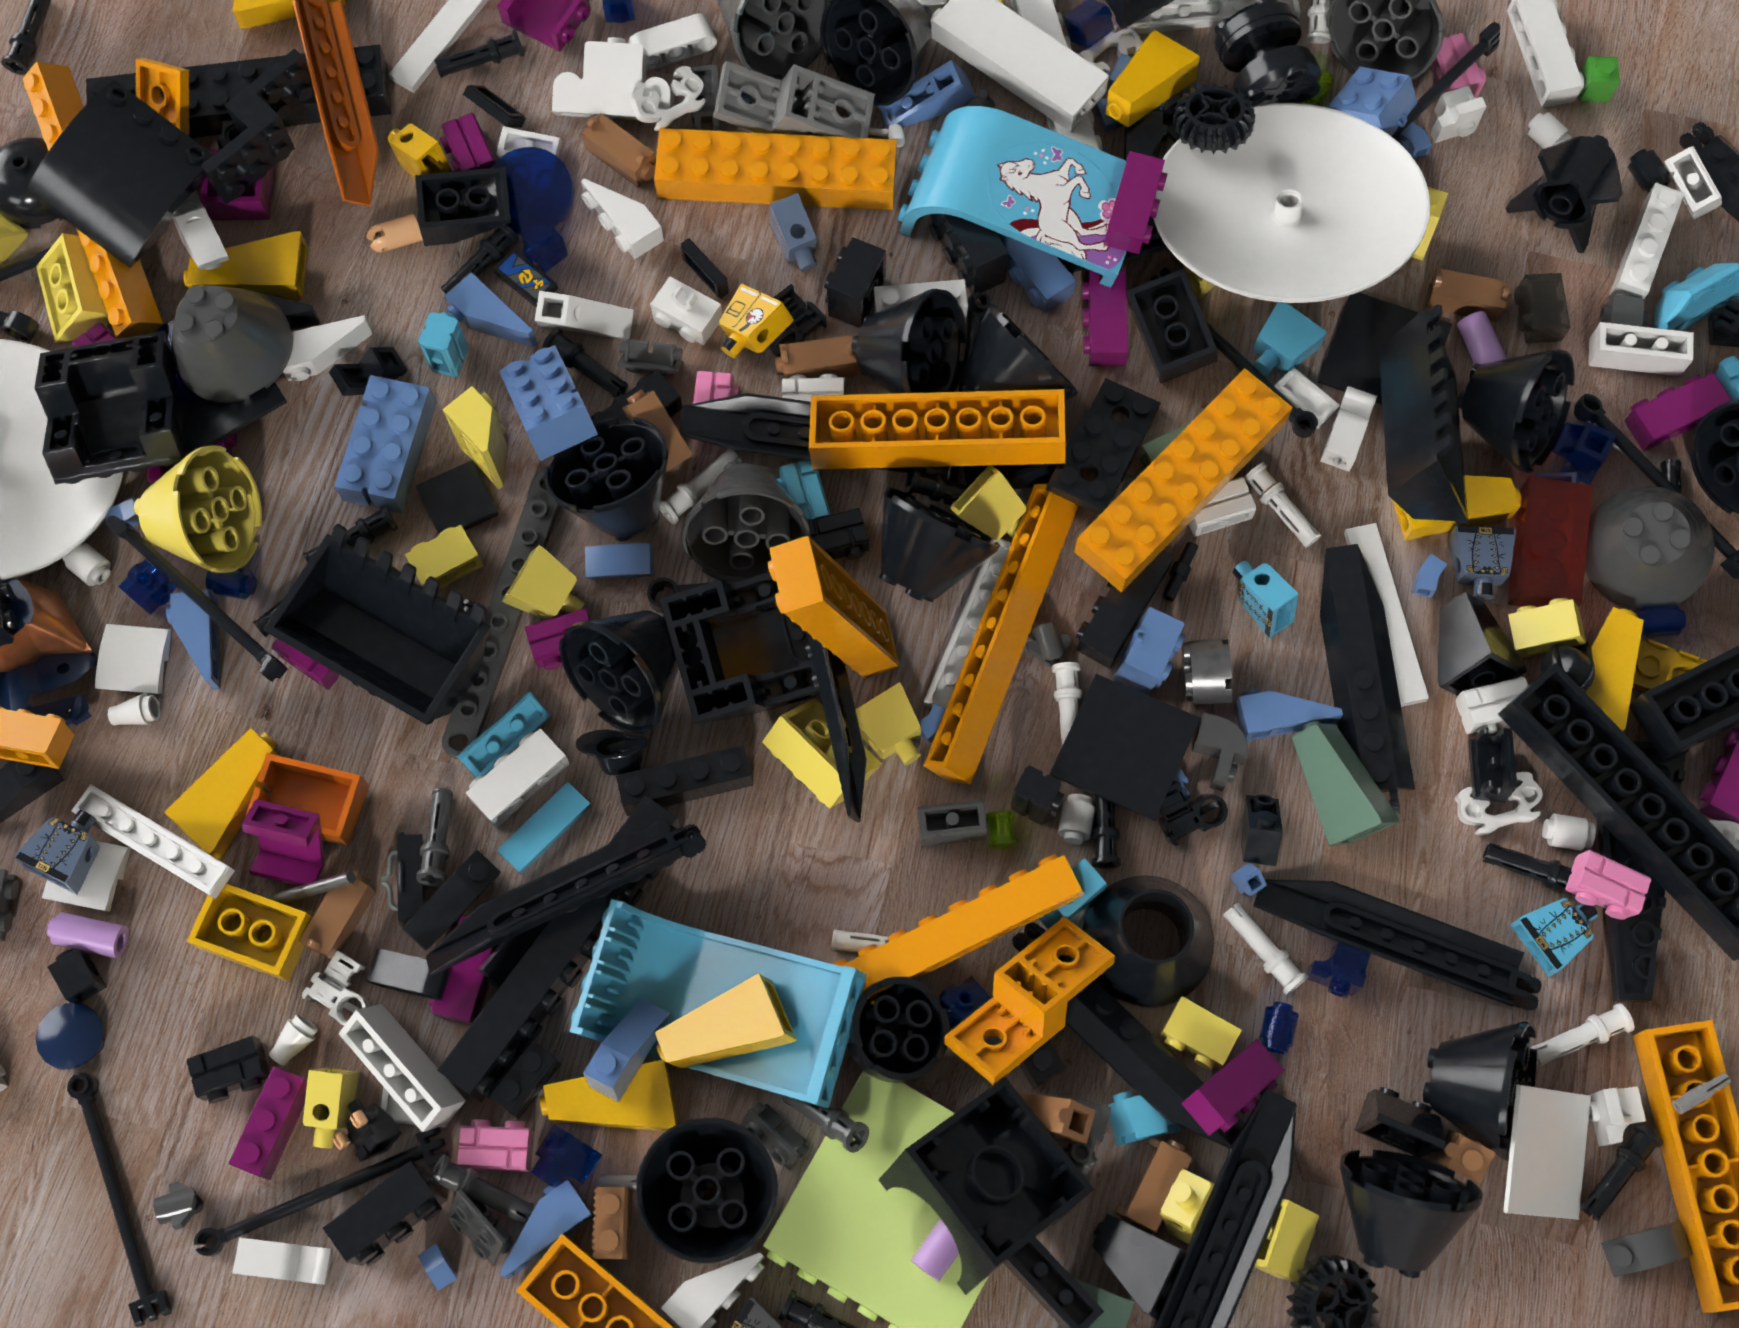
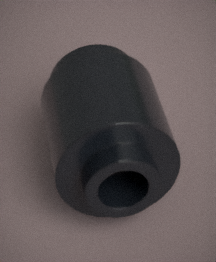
[1627,149,1671,193]

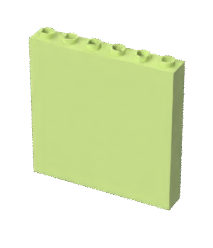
[763,1071,989,1328]

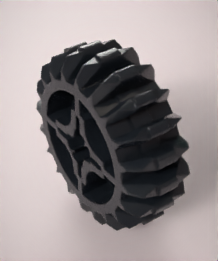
[1173,83,1255,155]
[1286,1255,1379,1328]

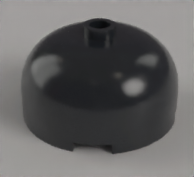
[0,137,63,229]
[847,977,950,1083]

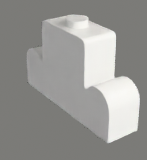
[552,37,674,123]

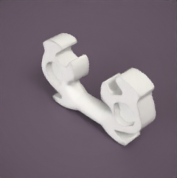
[1078,25,1144,86]
[630,66,706,131]
[1455,772,1543,836]

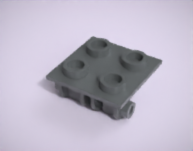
[448,1189,514,1266]

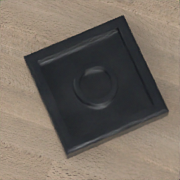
[416,460,499,534]

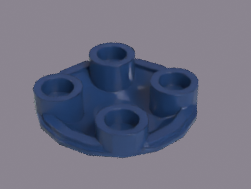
[36,1002,105,1070]

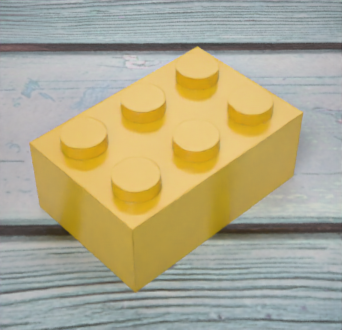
[186,883,312,982]

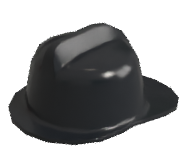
[1541,641,1595,692]
[576,729,648,775]

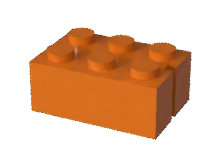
[246,753,369,847]

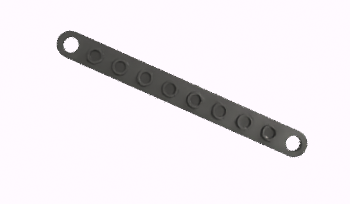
[442,469,560,759]

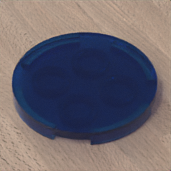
[492,147,574,237]

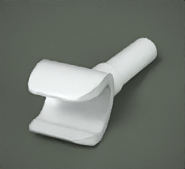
[868,124,905,147]

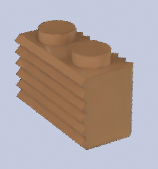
[591,1187,632,1261]

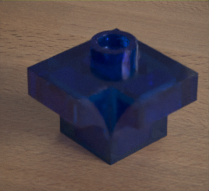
[1552,422,1617,485]
[1306,942,1371,998]
[531,1124,602,1186]

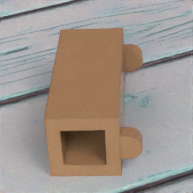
[582,113,656,187]
[1425,268,1512,322]
[775,335,857,379]
[622,389,693,472]
[299,871,376,960]
[1018,1092,1096,1144]
[1435,1128,1496,1184]
[1114,1137,1193,1235]

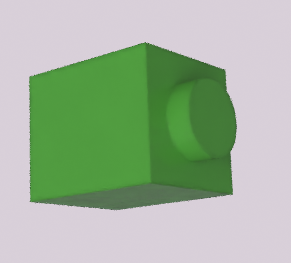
[1579,56,1620,102]

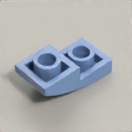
[585,543,653,580]

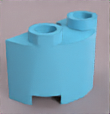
[1107,1091,1182,1146]

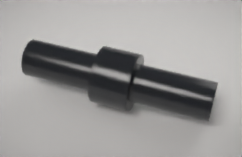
[1162,542,1198,601]

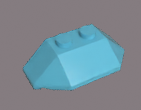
[1652,263,1739,331]

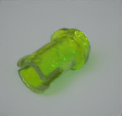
[1304,70,1334,107]

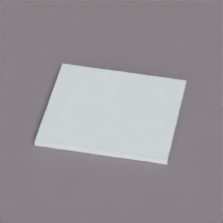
[1503,1085,1591,1220]

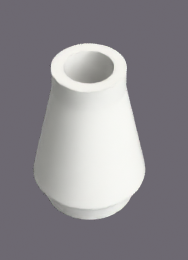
[108,693,161,726]
[269,1014,318,1066]

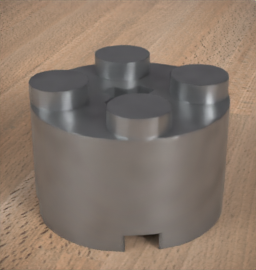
[1183,638,1232,705]

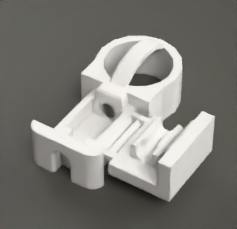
[302,950,371,1025]

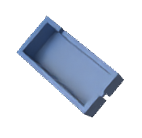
[499,345,598,461]
[334,375,437,513]

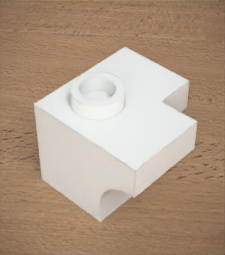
[1430,86,1487,143]
[1589,1086,1646,1147]

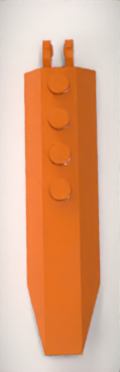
[292,0,379,207]

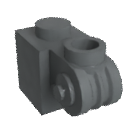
[1063,1098,1111,1175]

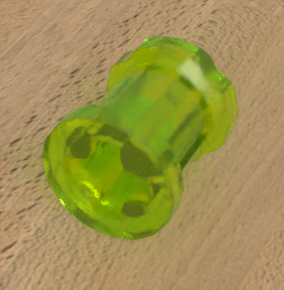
[986,811,1017,849]

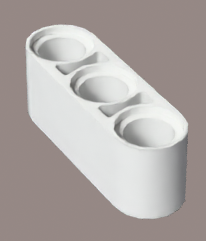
[628,13,717,71]

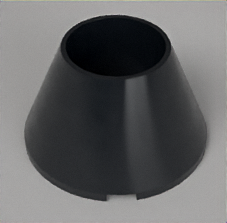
[1082,875,1214,1007]

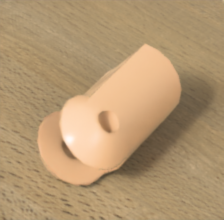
[366,213,423,253]

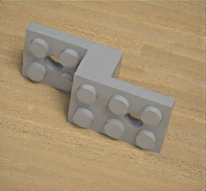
[713,61,875,138]

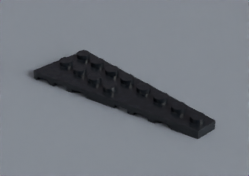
[1596,741,1689,1002]

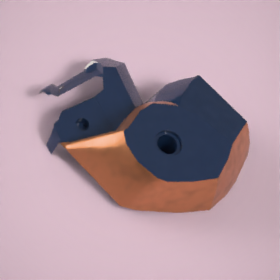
[0,578,98,726]

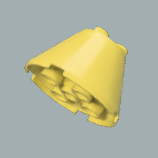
[134,445,262,573]

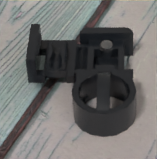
[769,284,826,356]
[1159,780,1228,846]

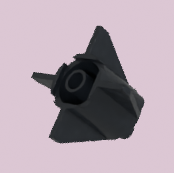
[1506,135,1623,253]

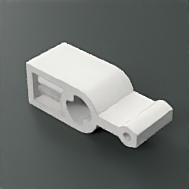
[1320,386,1377,471]
[232,1238,333,1285]

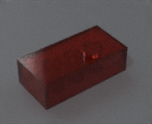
[1507,475,1593,608]

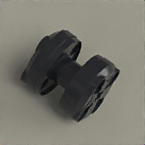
[1214,0,1321,107]

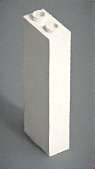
[930,0,1109,132]

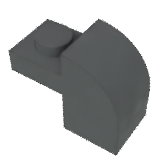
[1192,713,1248,791]
[1601,1220,1693,1277]

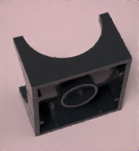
[878,1077,1094,1295]

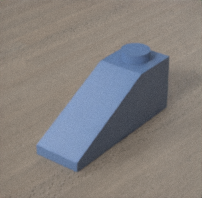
[878,60,976,129]
[444,272,537,347]
[166,589,220,690]
[1234,689,1343,741]
[583,998,671,1102]
[500,1179,595,1279]

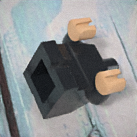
[333,1099,402,1162]

